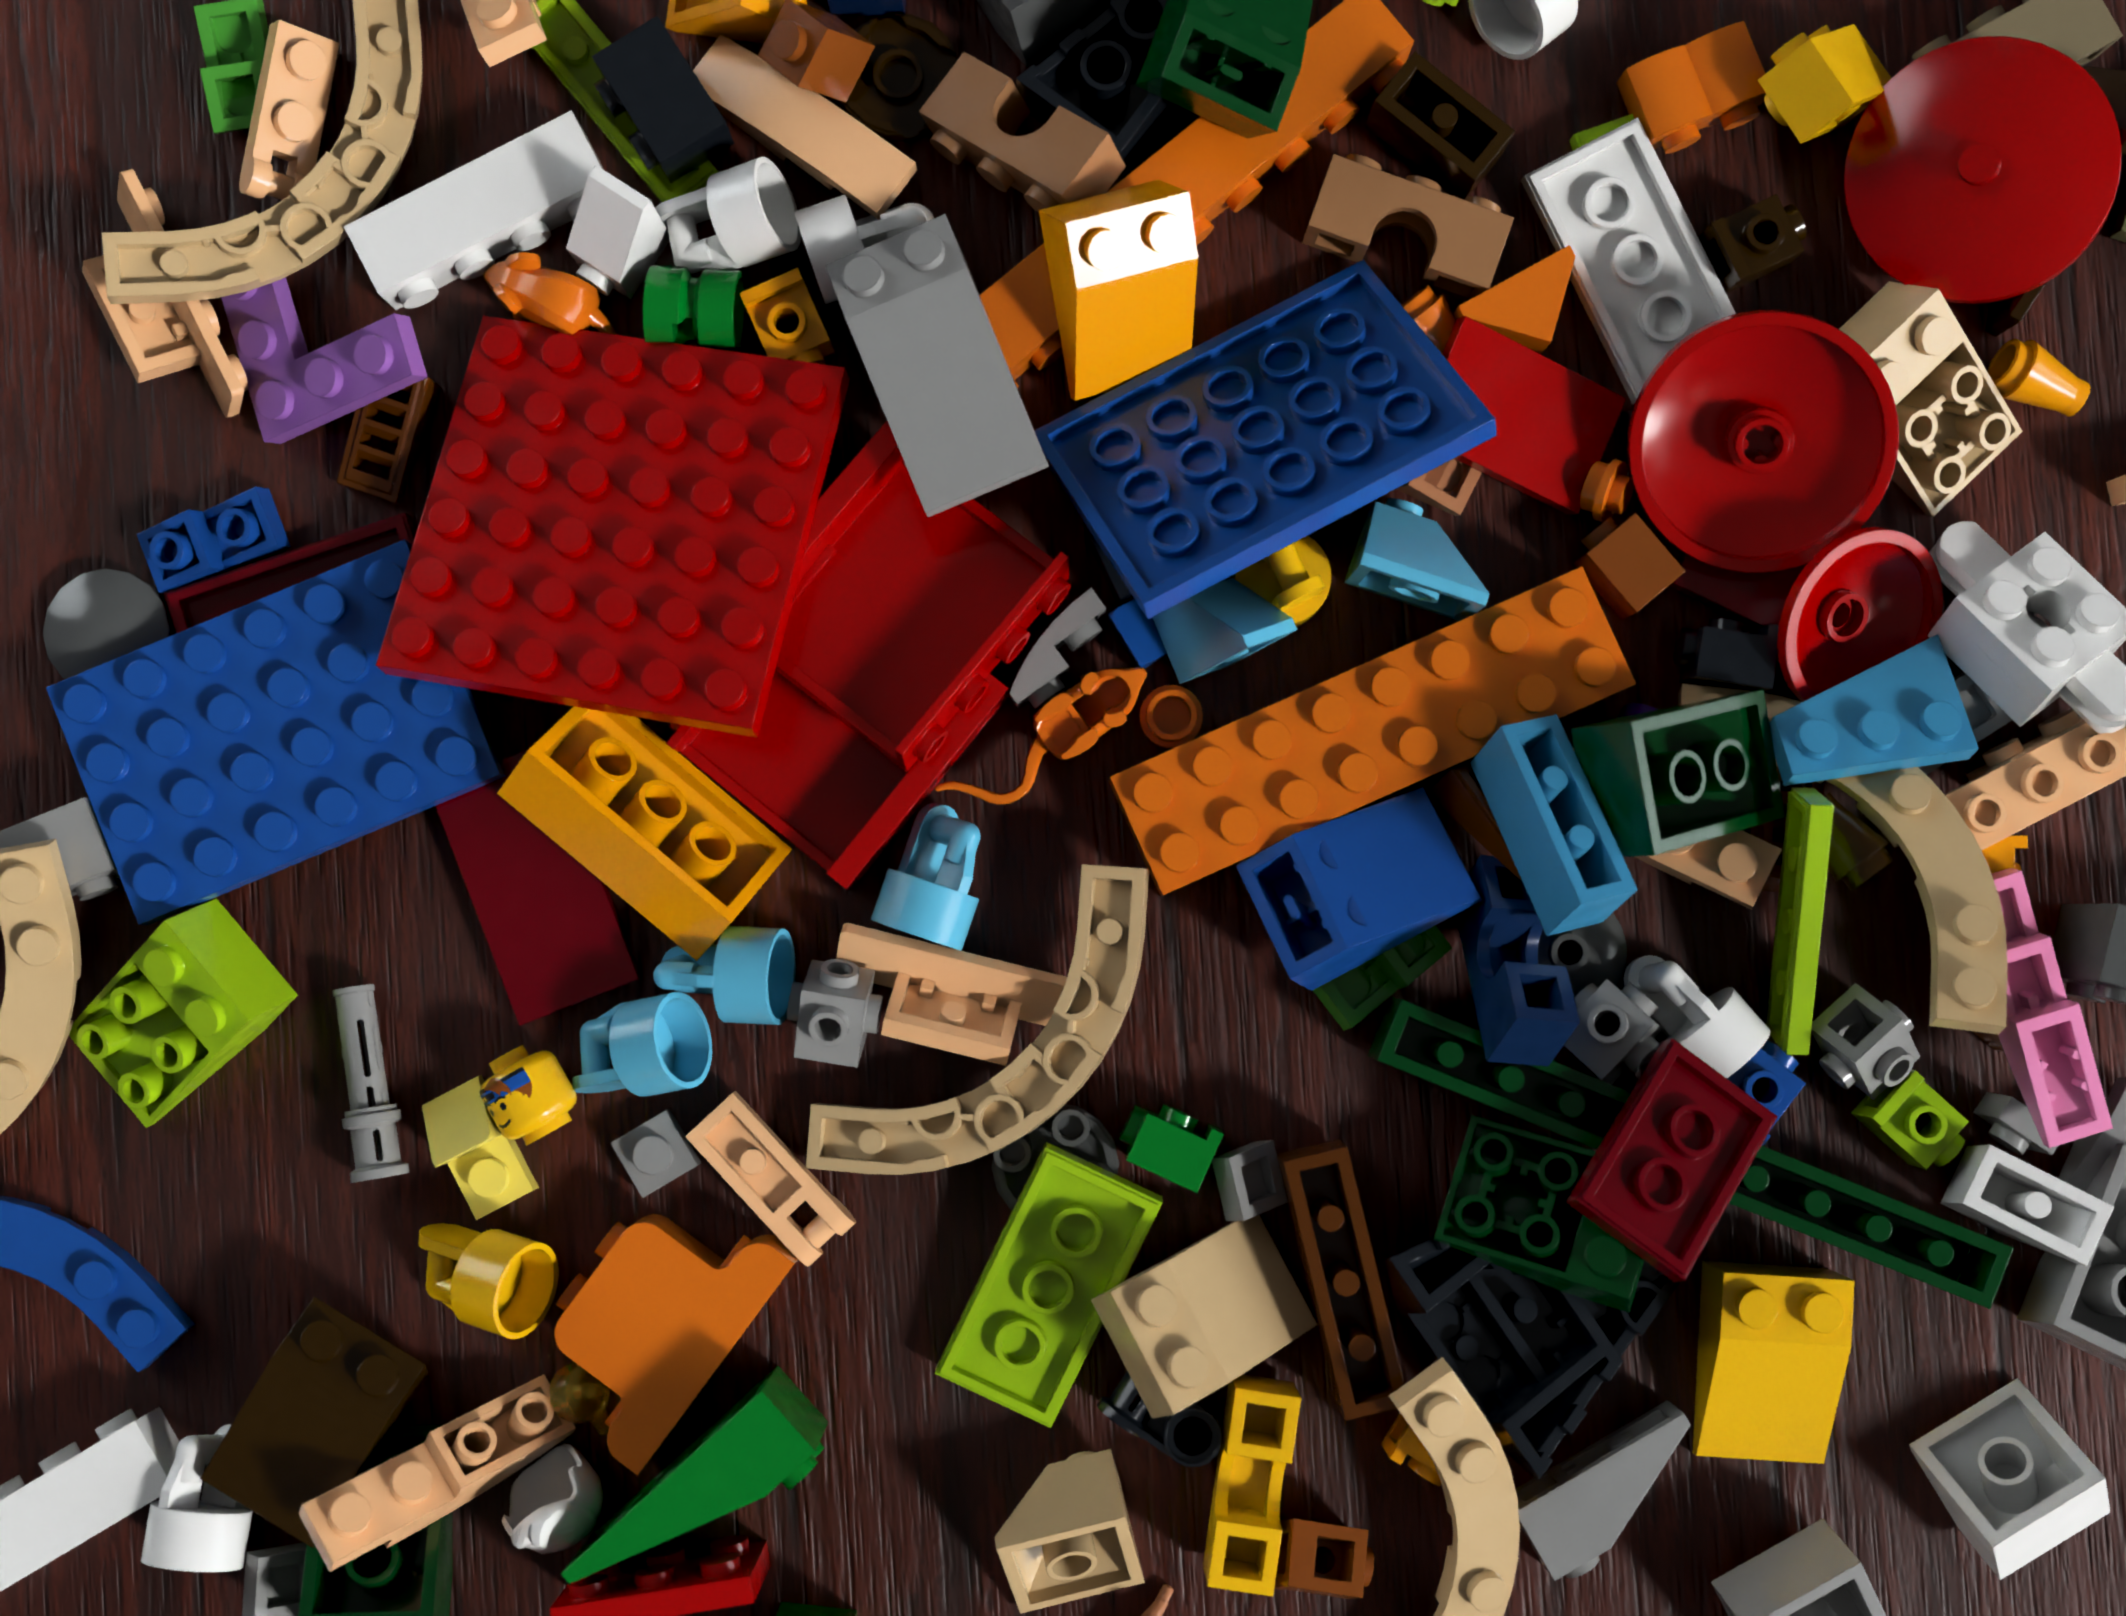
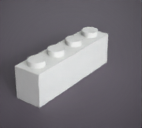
[343,110,604,310]
[0,1407,180,1592]

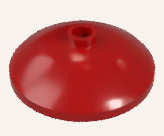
[1777,527,1943,702]

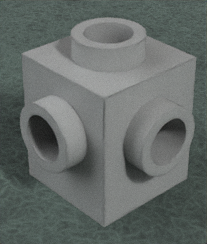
[787,959,883,1068]
[1564,979,1664,1084]
[1811,983,1920,1100]

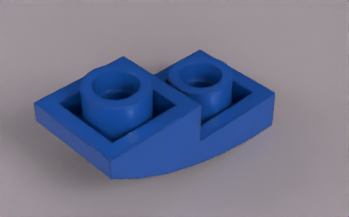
[137,486,291,593]

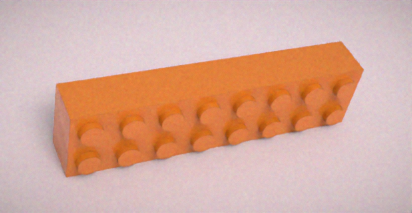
[1108,566,1636,896]

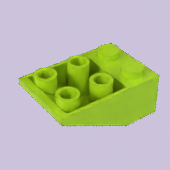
[69,898,298,1128]

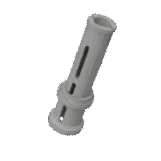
[332,984,410,1183]

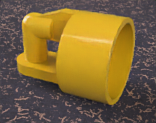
[1232,535,1331,627]
[418,1223,559,1339]

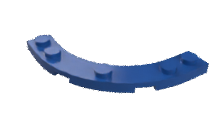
[0,1196,195,1372]

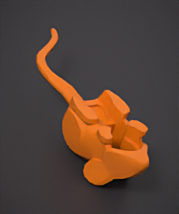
[483,252,698,346]
[934,667,1147,805]

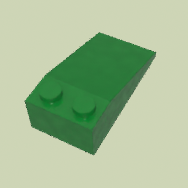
[561,1365,829,1584]

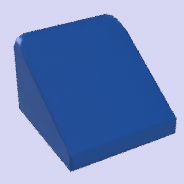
[1107,599,1168,669]

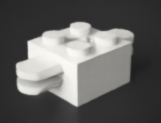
[1927,521,2126,734]

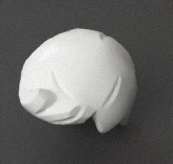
[502,1443,604,1554]

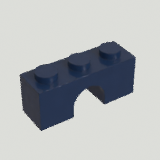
[1456,855,1580,1066]

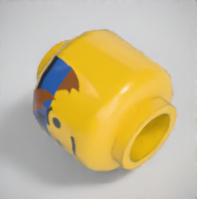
[480,1045,577,1145]

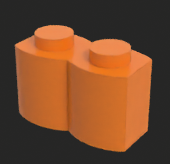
[1616,21,1766,154]

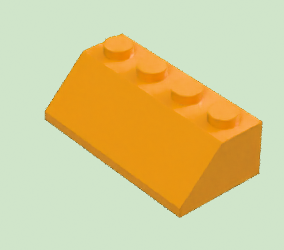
[497,706,792,961]

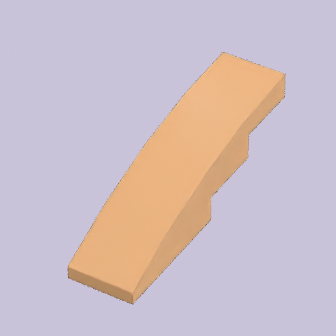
[693,34,917,220]

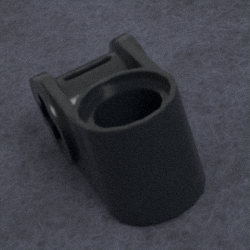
[1097,1371,1222,1467]

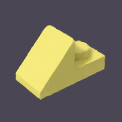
[422,1075,539,1220]

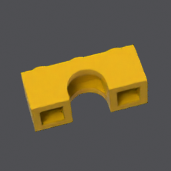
[1203,1374,1301,1597]

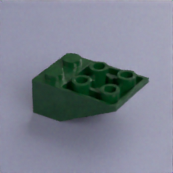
[1136,0,1313,139]
[1434,1115,1644,1313]

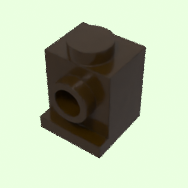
[1698,194,1807,294]

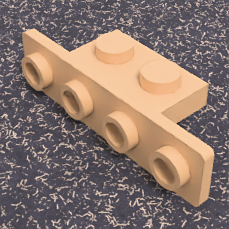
[82,169,248,418]
[1944,709,2126,851]
[836,923,1067,1066]

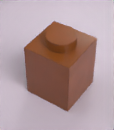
[758,0,875,103]
[1573,513,1686,620]

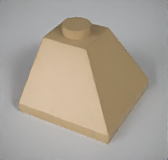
[994,1449,1145,1614]

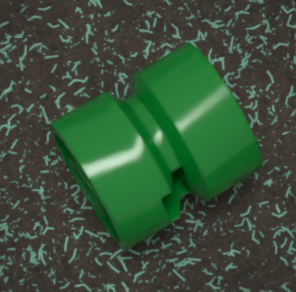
[643,265,745,352]

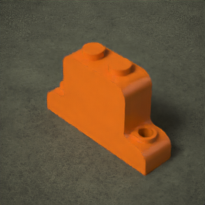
[554,1214,798,1476]

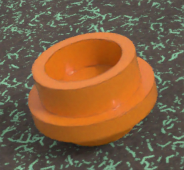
[1580,459,1634,523]
[1139,685,1203,749]

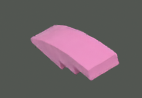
[1992,868,2113,1148]

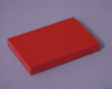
[1442,316,1626,515]

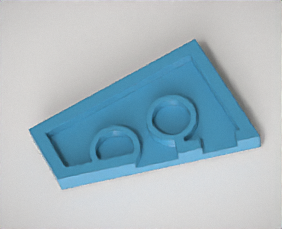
[1769,634,1979,786]

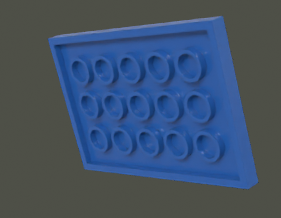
[1034,260,1497,619]
[46,539,506,926]

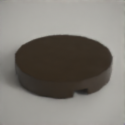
[842,14,957,142]

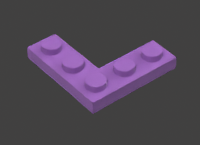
[221,277,428,444]

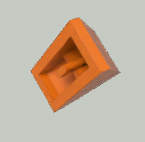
[1453,245,1576,354]

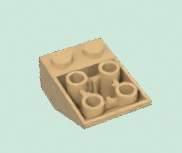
[1839,281,2023,517]

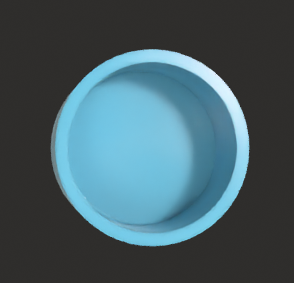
[870,803,981,951]
[653,926,796,1025]
[572,992,712,1097]

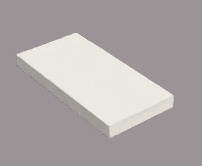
[1521,118,1736,405]

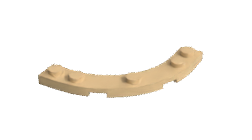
[102,0,423,304]
[1678,683,2008,1035]
[0,839,82,1134]
[806,864,1149,1175]
[1389,1357,1520,1616]

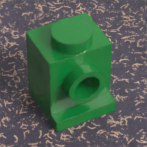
[1119,1104,1224,1193]

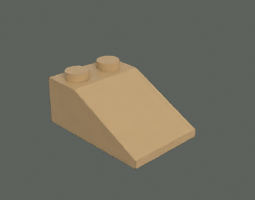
[1091,1215,1318,1419]

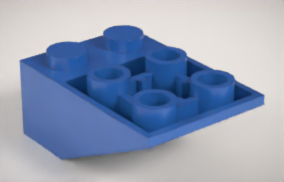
[1236,787,1482,991]

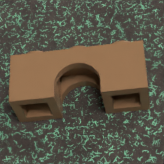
[919,52,1126,213]
[1302,154,1514,301]

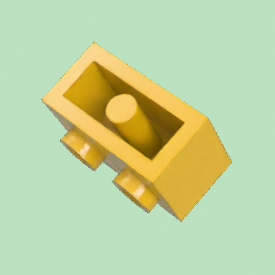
[1757,24,1891,144]

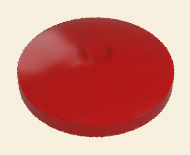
[1844,36,2121,304]
[1628,310,1899,573]

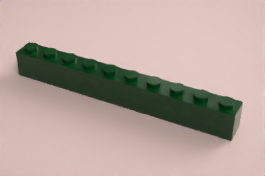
[1367,997,2014,1309]

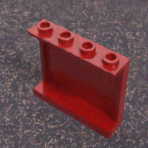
[775,421,1071,772]
[666,544,1010,890]

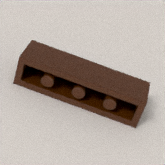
[1277,1139,1405,1421]

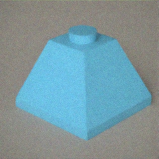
[1344,498,1490,621]

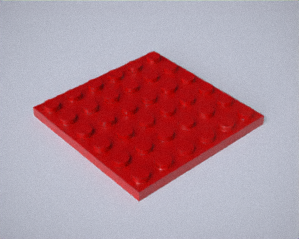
[376,316,850,738]

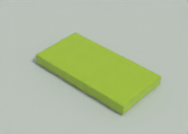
[935,1142,1163,1428]

